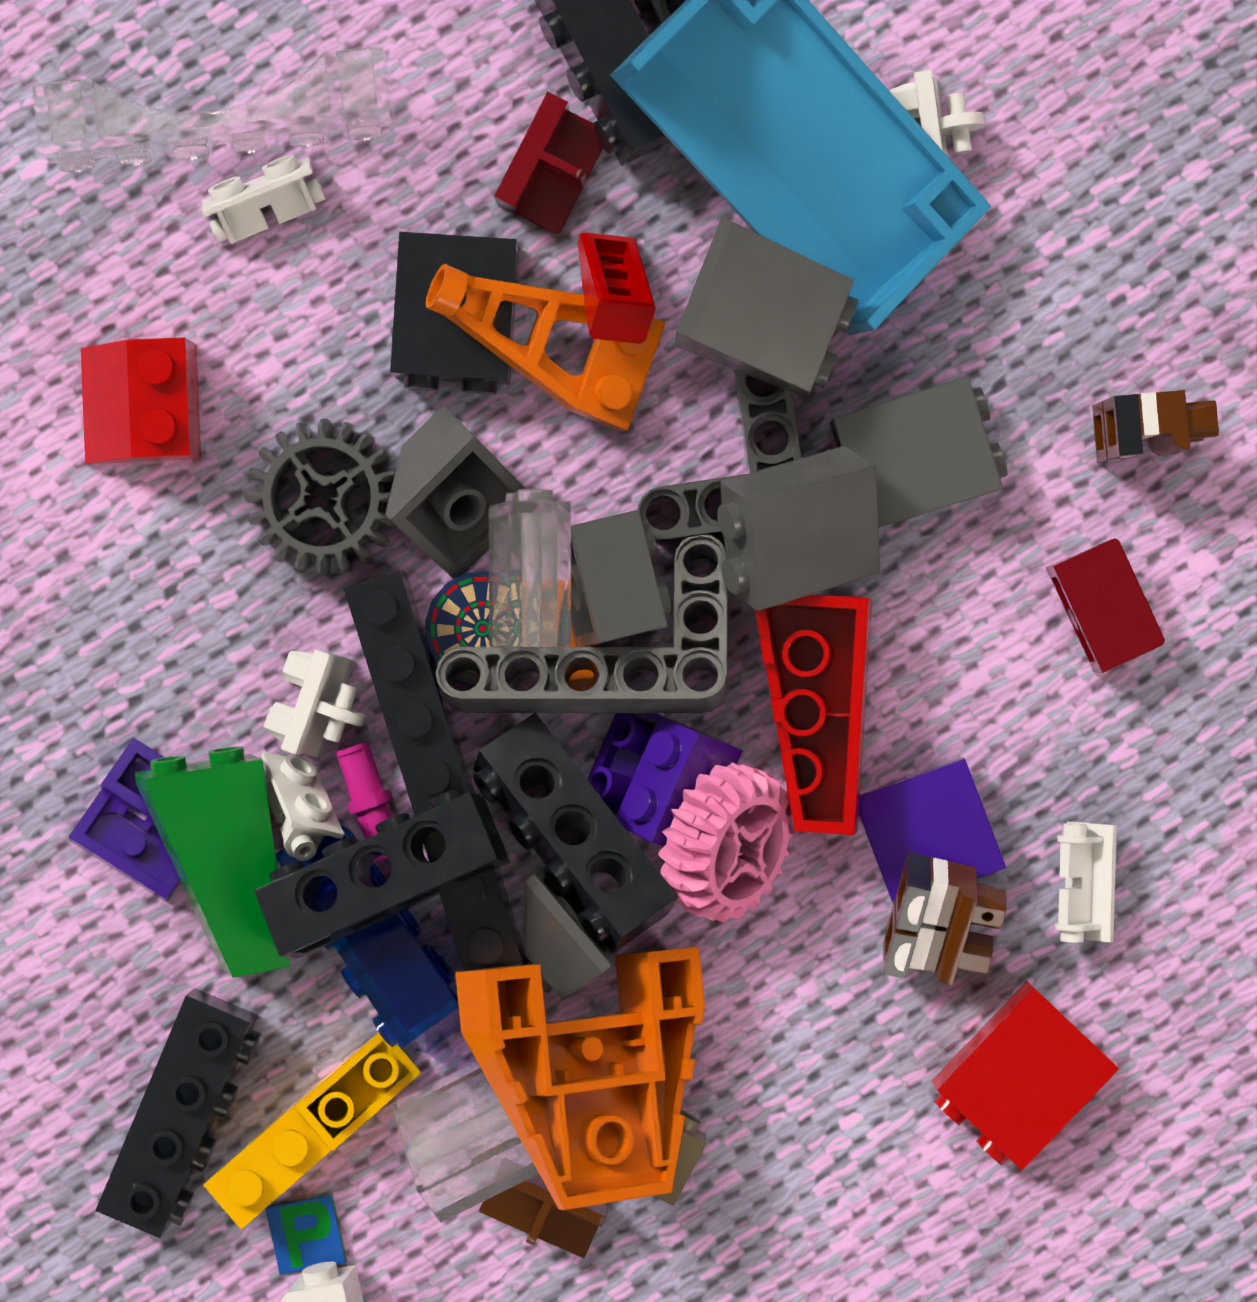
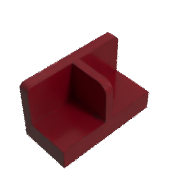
[494,91,603,234]
[1045,538,1165,673]

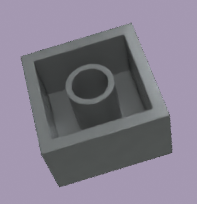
[549,510,671,647]

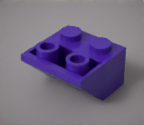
[587,713,743,847]

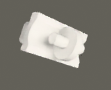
[889,70,985,156]
[264,649,366,758]

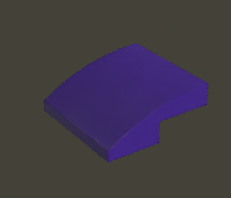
[68,737,181,903]
[859,757,1006,903]

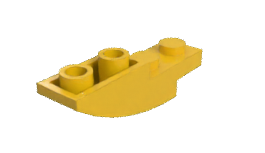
[203,1029,421,1230]

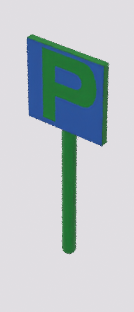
[266,1194,347,1275]

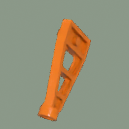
[426,264,666,432]

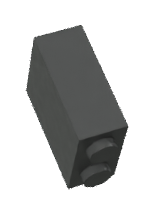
[830,376,1008,528]
[717,446,880,611]

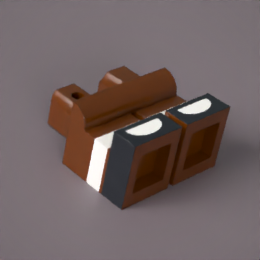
[1092,390,1219,463]
[883,852,1007,986]

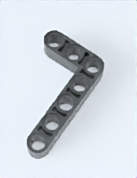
[638,369,801,541]
[436,534,728,713]

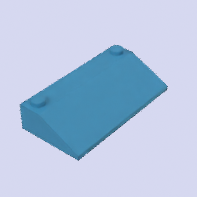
[610,0,991,335]

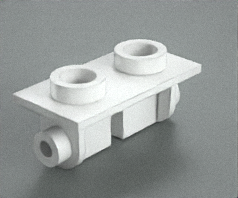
[202,155,326,244]
[261,751,344,861]
[1055,822,1117,943]

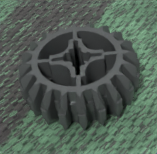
[245,418,397,576]

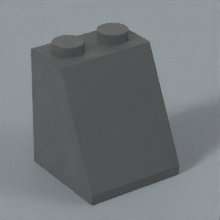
[675,218,859,398]

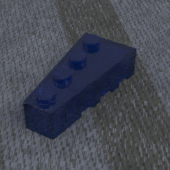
[275,817,461,1053]

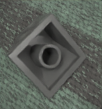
[385,405,538,579]
[525,861,618,1000]

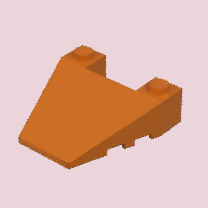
[455,946,705,1210]

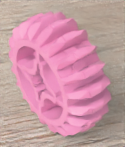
[658,763,796,923]

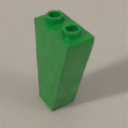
[135,746,290,978]

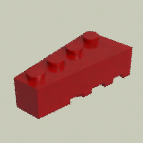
[754,594,872,835]

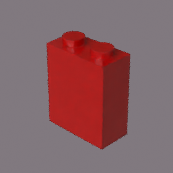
[931,981,1119,1171]

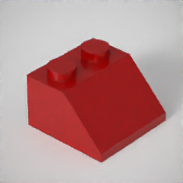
[80,337,201,464]

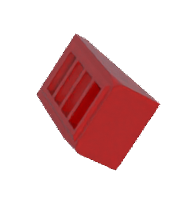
[578,232,656,344]

